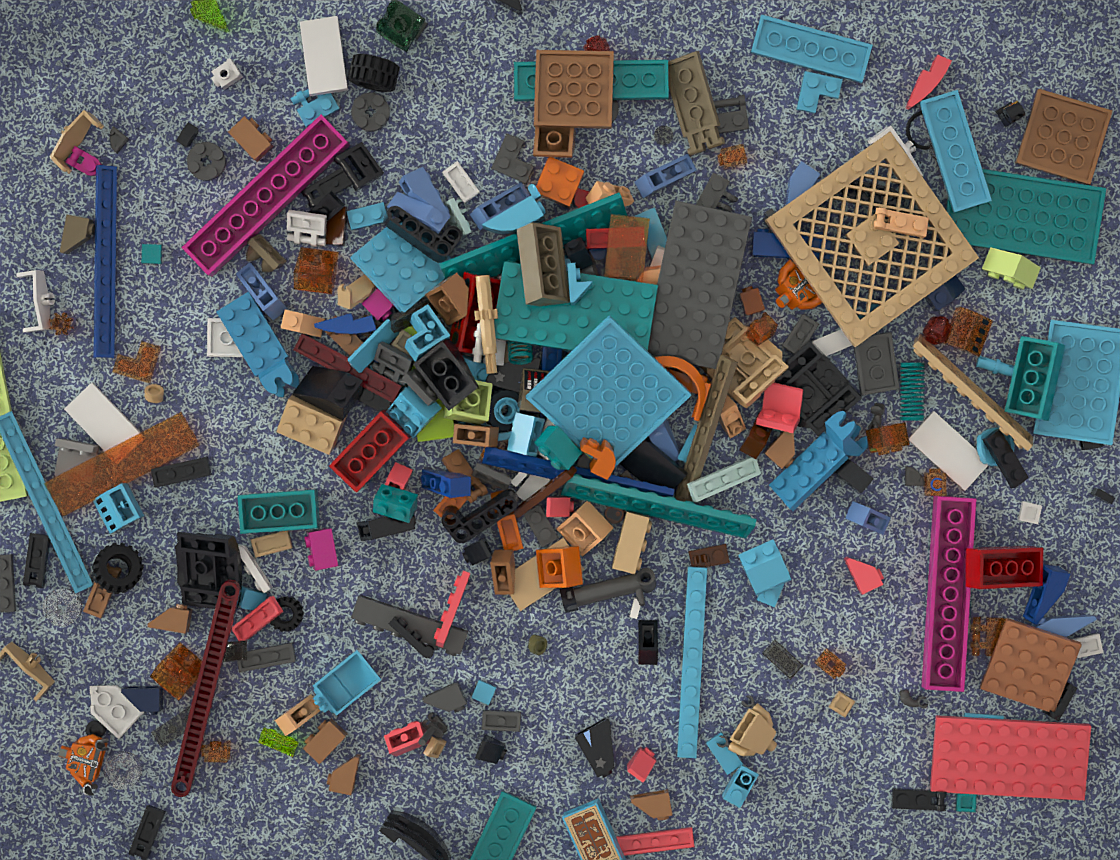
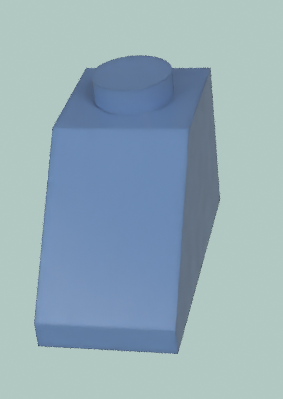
[845,501,891,535]

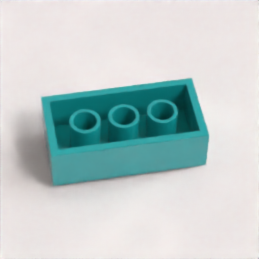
[1004,336,1065,421]
[237,489,320,534]

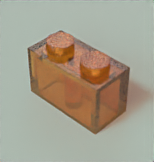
[865,422,910,455]

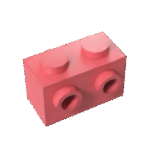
[384,721,430,756]

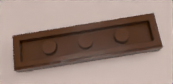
[514,465,577,518]

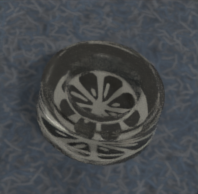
[654,126,673,146]

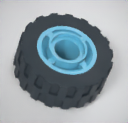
[486,389,527,432]

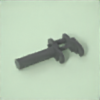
[418,712,447,746]

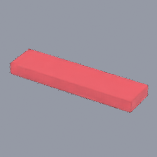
[616,827,695,856]

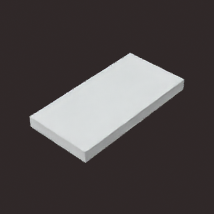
[300,16,348,96]
[64,383,146,464]
[907,411,988,491]

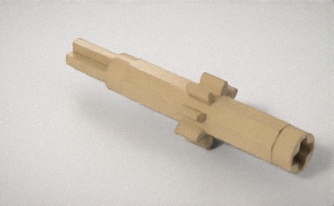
[474,275,498,374]

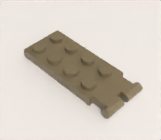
[668,51,725,156]

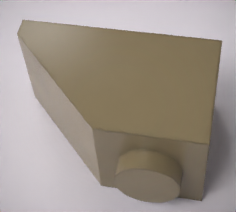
[60,214,95,254]

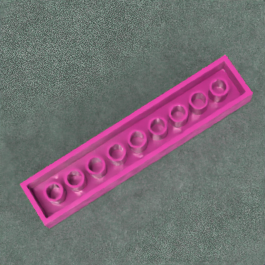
[181,114,350,277]
[921,495,976,692]

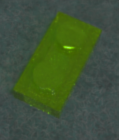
[258,727,299,757]

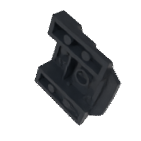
[774,340,862,436]
[175,532,242,609]
[379,810,451,860]

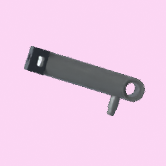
[559,568,656,613]

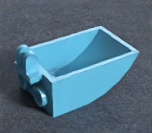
[482,184,546,235]
[313,650,381,716]

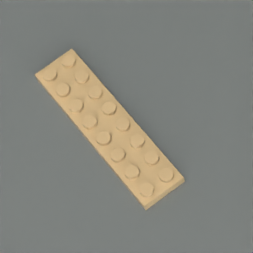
[913,334,1033,451]

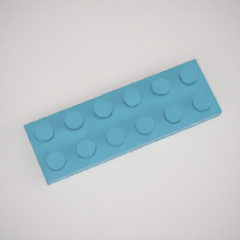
[751,15,873,83]
[919,90,992,213]

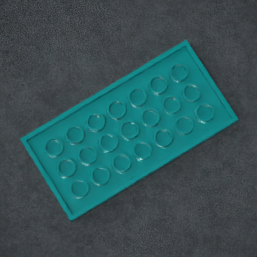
[946,169,1106,265]
[494,261,658,351]

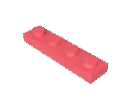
[434,571,470,648]

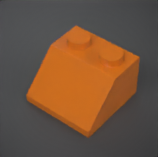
[536,546,583,588]

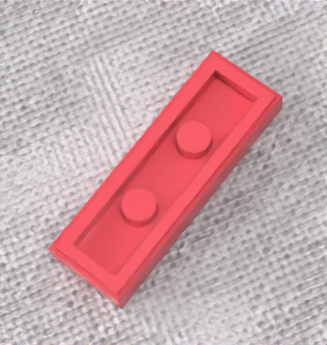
[232,596,284,644]

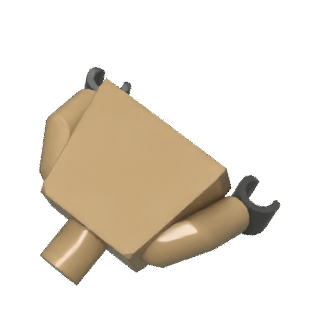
[716,695,777,756]

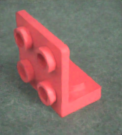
[756,383,803,433]

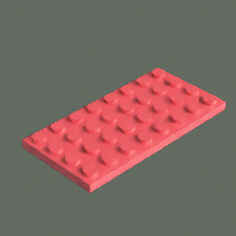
[930,715,1091,800]

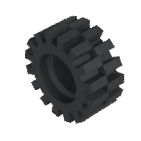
[270,596,304,632]

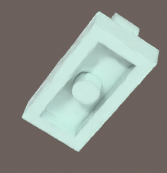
[444,198,471,239]

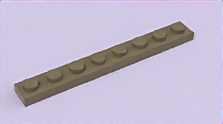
[674,355,738,502]

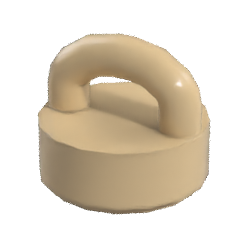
[144,384,164,403]

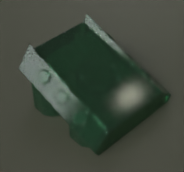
[375,0,426,52]

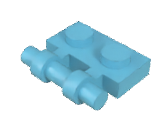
[290,89,340,128]

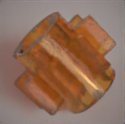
[49,312,74,336]

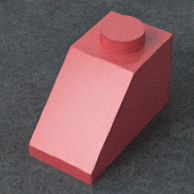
[385,462,413,490]
[546,496,574,517]
[844,557,884,595]
[627,747,656,783]

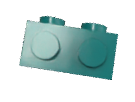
[534,426,582,470]
[373,484,418,523]

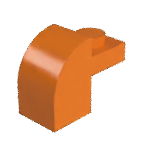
[579,437,616,480]

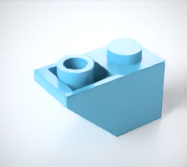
[722,765,759,808]

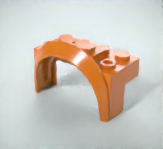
[655,356,711,421]

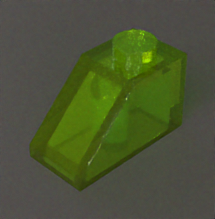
[190,0,230,33]

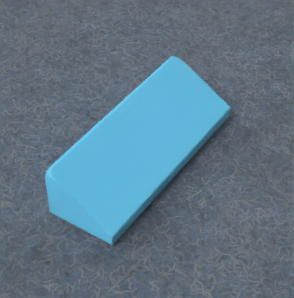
[635,208,667,260]
[348,319,399,373]

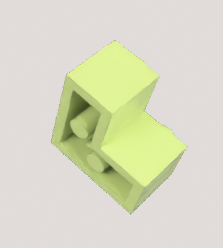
[982,247,1041,290]

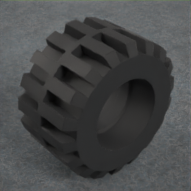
[347,54,400,92]
[92,543,144,594]

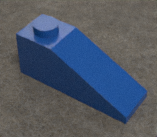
[1023,564,1070,625]

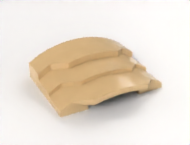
[700,317,789,409]

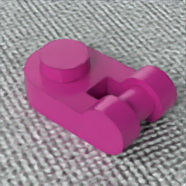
[65,146,102,176]

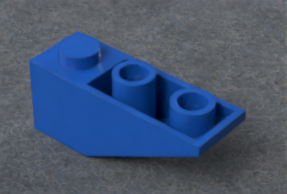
[420,469,471,498]

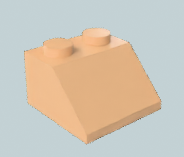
[556,501,613,556]

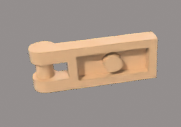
[873,208,929,238]

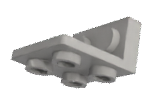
[54,438,99,483]

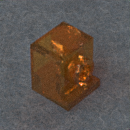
[746,312,778,346]
[814,648,846,679]
[201,740,231,763]

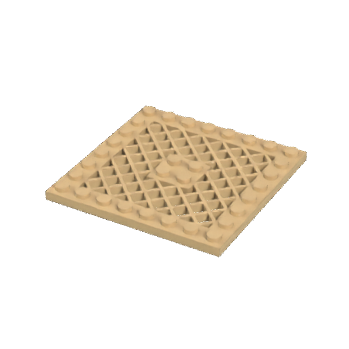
[765,132,979,347]

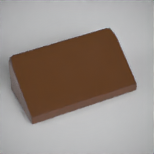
[326,206,347,246]

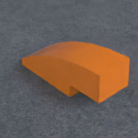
[491,490,523,551]

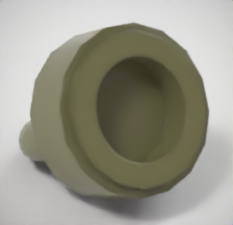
[528,634,547,656]

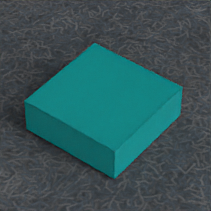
[141,244,162,264]
[956,793,977,813]

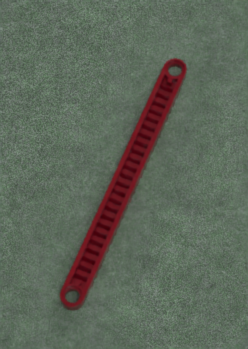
[171,580,241,797]

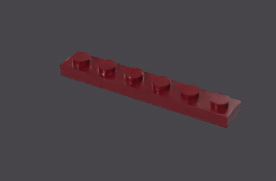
[293,333,403,403]

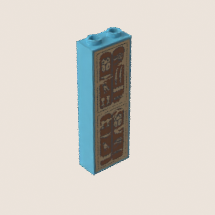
[562,798,626,860]

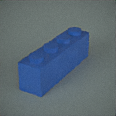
[751,229,831,261]

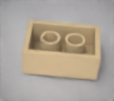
[276,394,347,455]
[612,511,652,574]

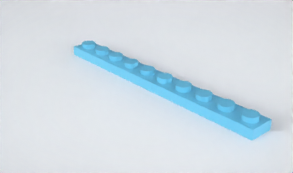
[0,411,93,593]
[677,566,707,758]

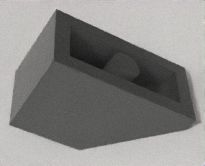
[422,681,468,713]

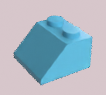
[738,539,791,596]

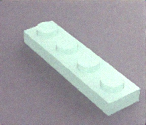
[687,457,761,502]

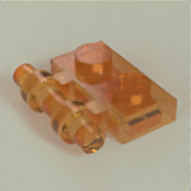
[970,617,1006,656]

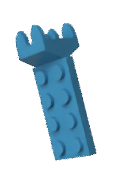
[216,291,300,398]
[769,411,871,511]

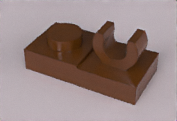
[688,543,730,567]

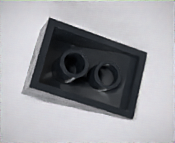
[414,338,479,411]
[293,366,363,421]

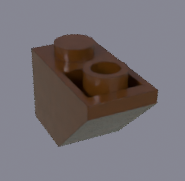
[739,412,773,459]

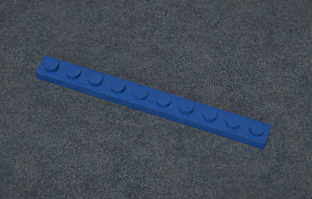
[93,165,117,358]
[482,447,674,497]

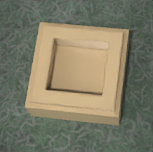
[828,691,855,717]
[423,736,446,758]

